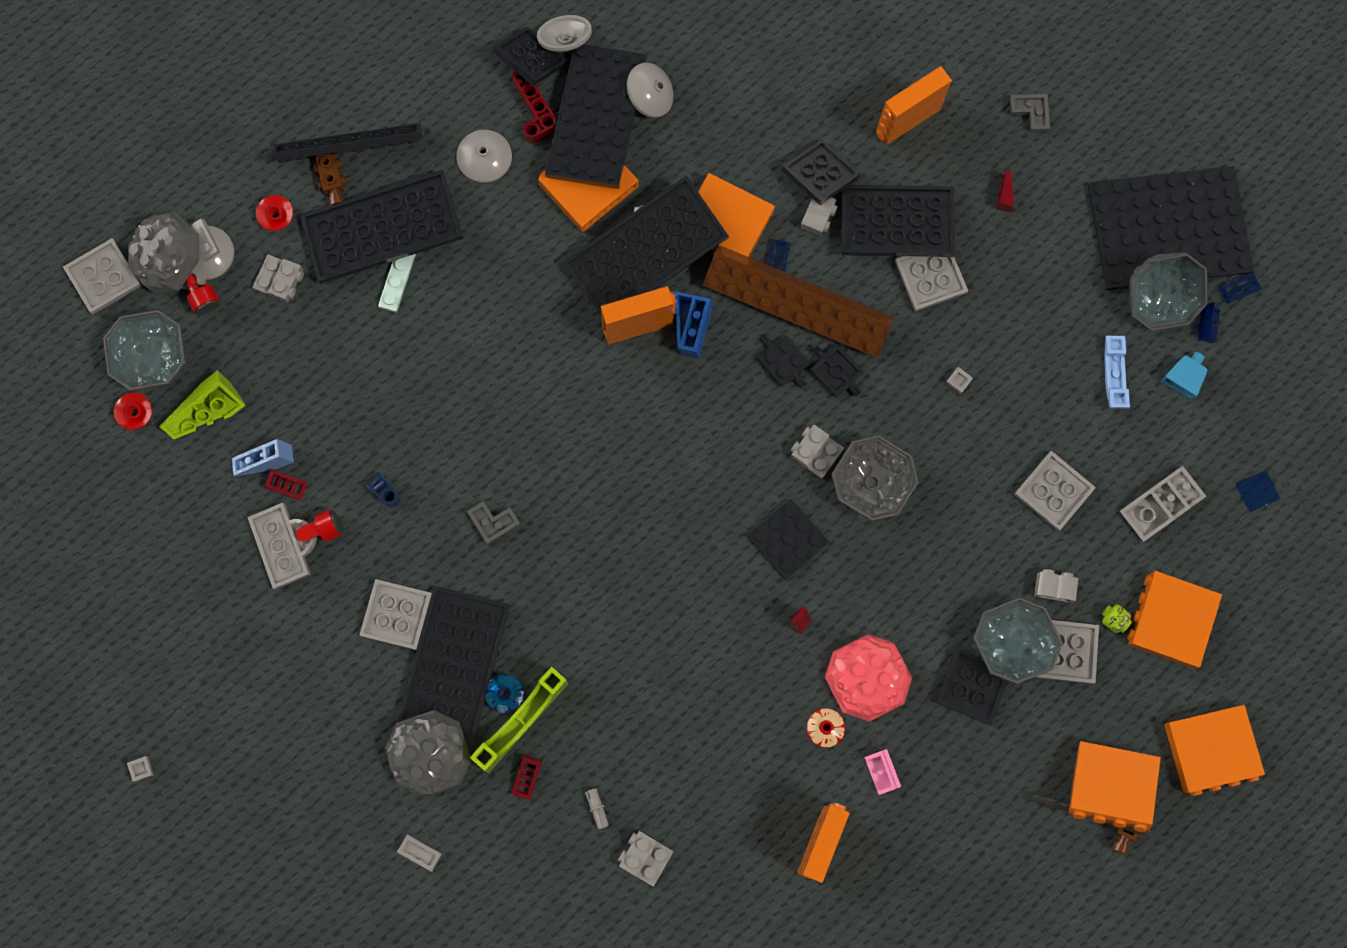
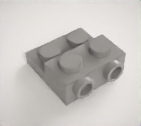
[252,255,304,303]
[790,425,844,479]
[618,831,674,887]

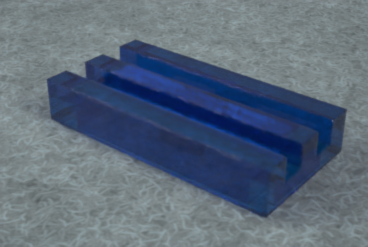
[768,239,791,272]
[1219,273,1262,304]

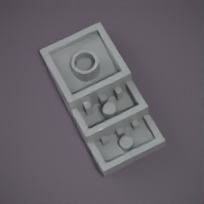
[1120,466,1206,542]

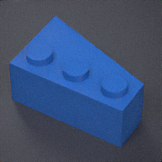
[674,291,713,359]

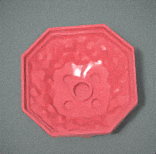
[825,634,912,721]

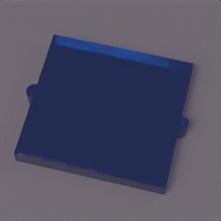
[1236,471,1280,512]

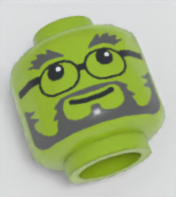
[1102,604,1132,633]

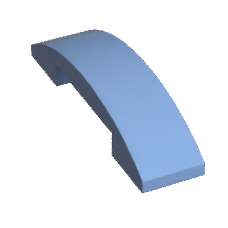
[1104,336,1130,408]

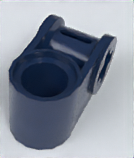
[365,472,401,508]

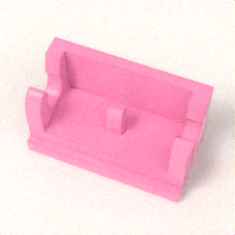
[864,749,901,795]

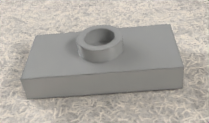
[397,834,442,872]

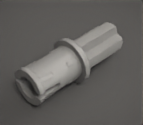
[585,788,608,829]

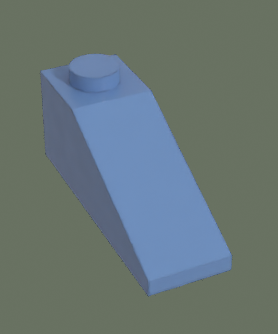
[232,439,294,476]

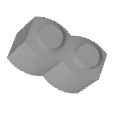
[801,198,838,236]
[1034,569,1078,603]

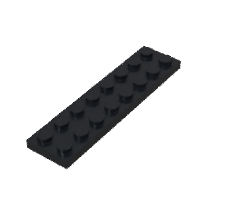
[271,123,422,163]

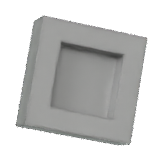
[946,367,973,394]
[127,756,154,782]

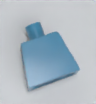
[1161,352,1207,400]

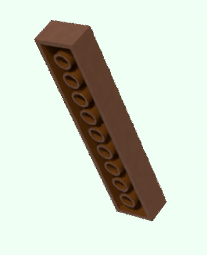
[703,245,894,358]

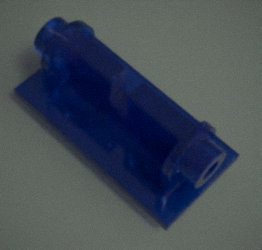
[1197,302,1220,343]

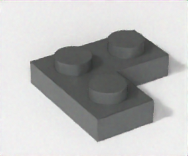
[1010,94,1050,132]
[467,501,520,545]

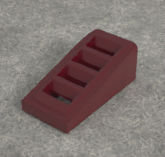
[996,169,1014,212]
[264,469,308,501]
[789,606,811,634]
[511,754,543,800]

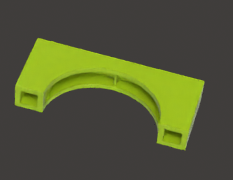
[470,667,568,773]

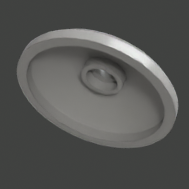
[537,15,592,52]
[627,63,674,118]
[456,130,512,183]
[207,226,234,280]

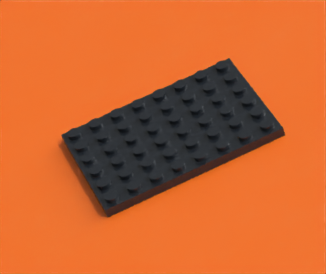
[1088,166,1254,290]

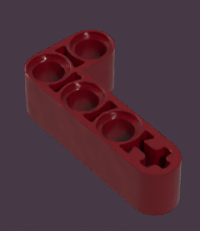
[513,71,556,144]

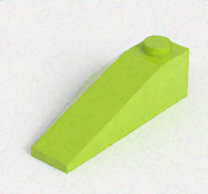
[160,370,245,439]

